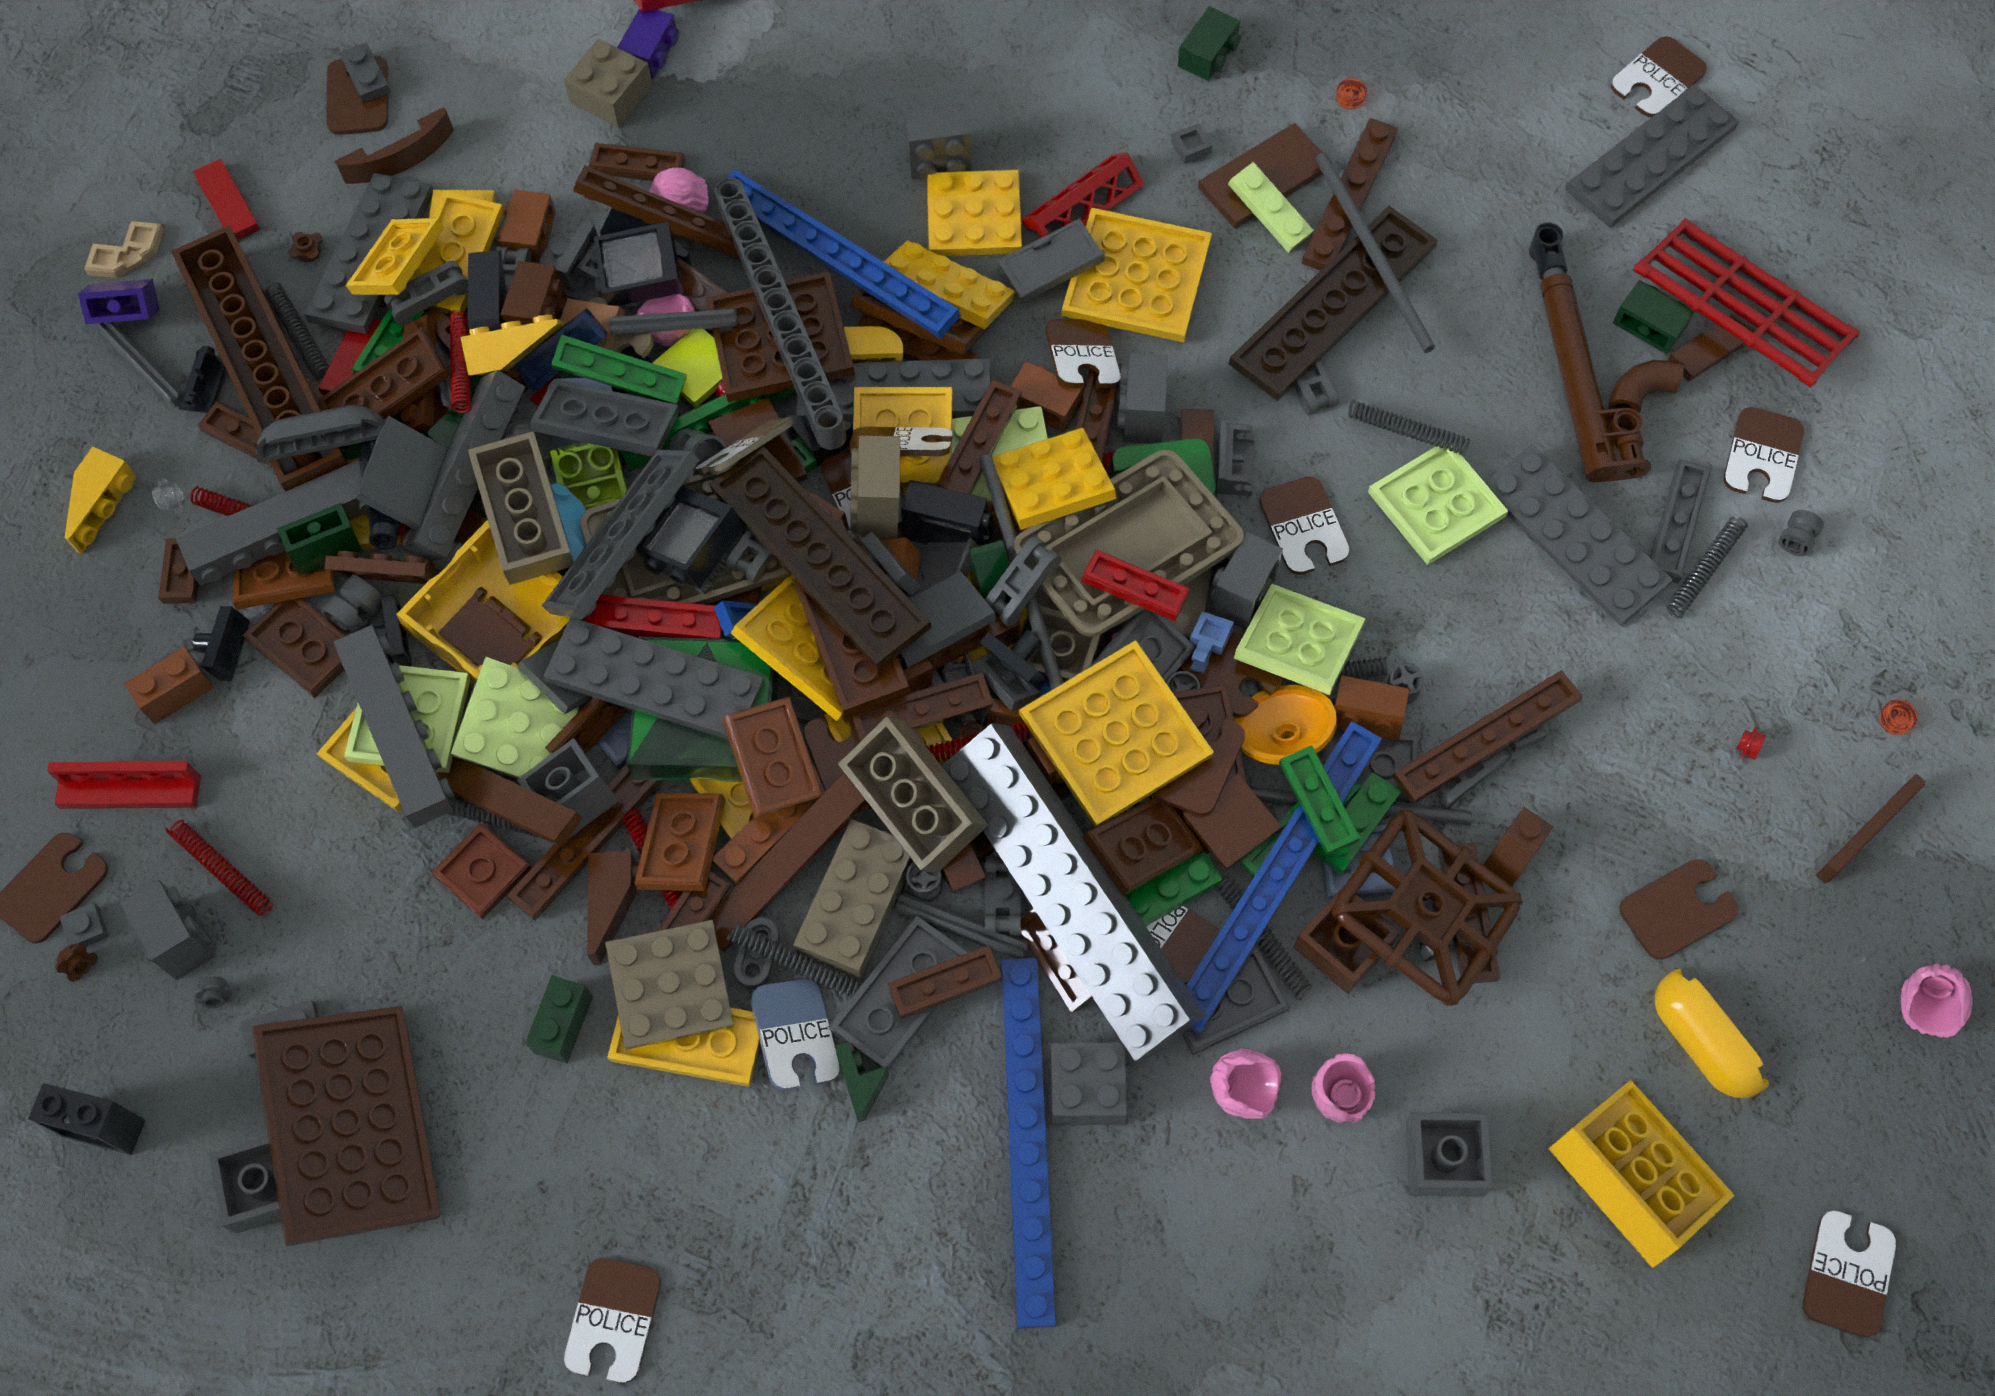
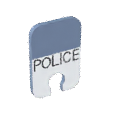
[751,979,840,1090]

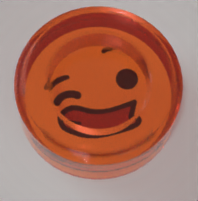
[1336,78,1367,109]
[1879,699,1918,735]

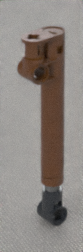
[1529,222,1651,482]

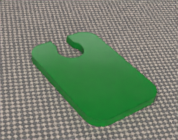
[1113,439,1216,495]

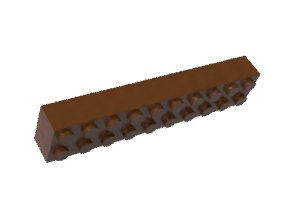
[171,225,348,492]

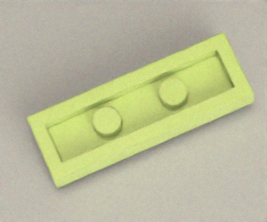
[1228,162,1314,253]

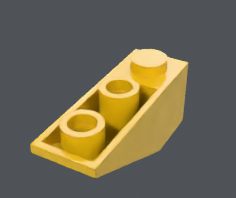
[461,315,563,377]
[64,447,137,554]

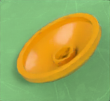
[1234,685,1337,765]

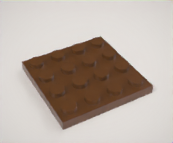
[706,271,855,402]

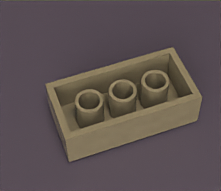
[468,431,574,585]
[850,436,900,544]
[838,716,988,872]
[793,819,914,982]

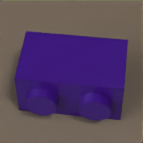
[617,8,679,79]
[78,279,160,324]

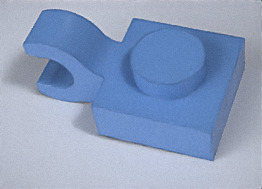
[1190,611,1234,674]

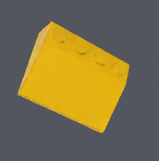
[1548,1080,1735,1268]

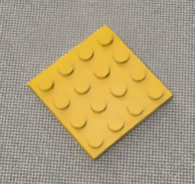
[1062,208,1212,343]
[731,576,899,721]
[1019,640,1214,828]

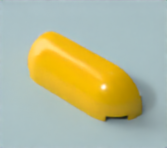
[844,326,903,363]
[1655,969,1769,1098]

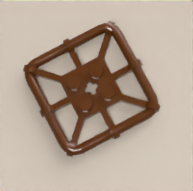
[1331,810,1523,1006]

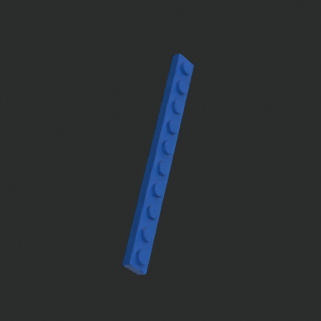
[727,169,961,339]
[1186,721,1382,1035]
[1002,958,1055,1329]

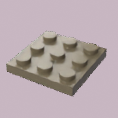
[605,920,734,1050]

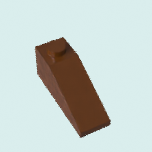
[587,851,639,965]

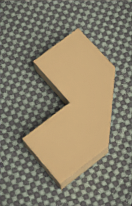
[84,221,165,278]

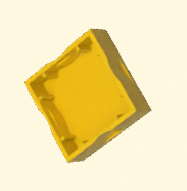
[396,520,585,686]

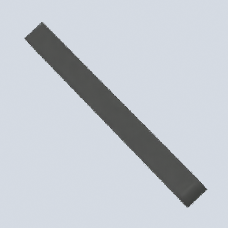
[715,178,847,450]

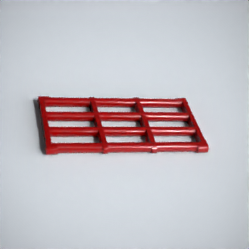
[1633,218,1860,388]

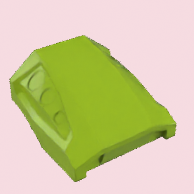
[550,442,628,510]

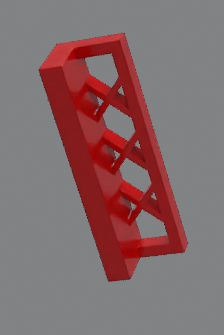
[1021,152,1144,244]
[584,595,724,653]
[47,761,201,809]

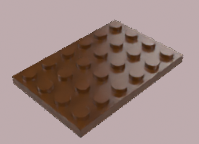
[252,1006,441,1247]

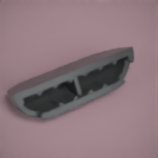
[256,405,384,463]

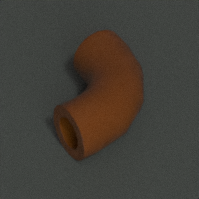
[1608,360,1684,413]

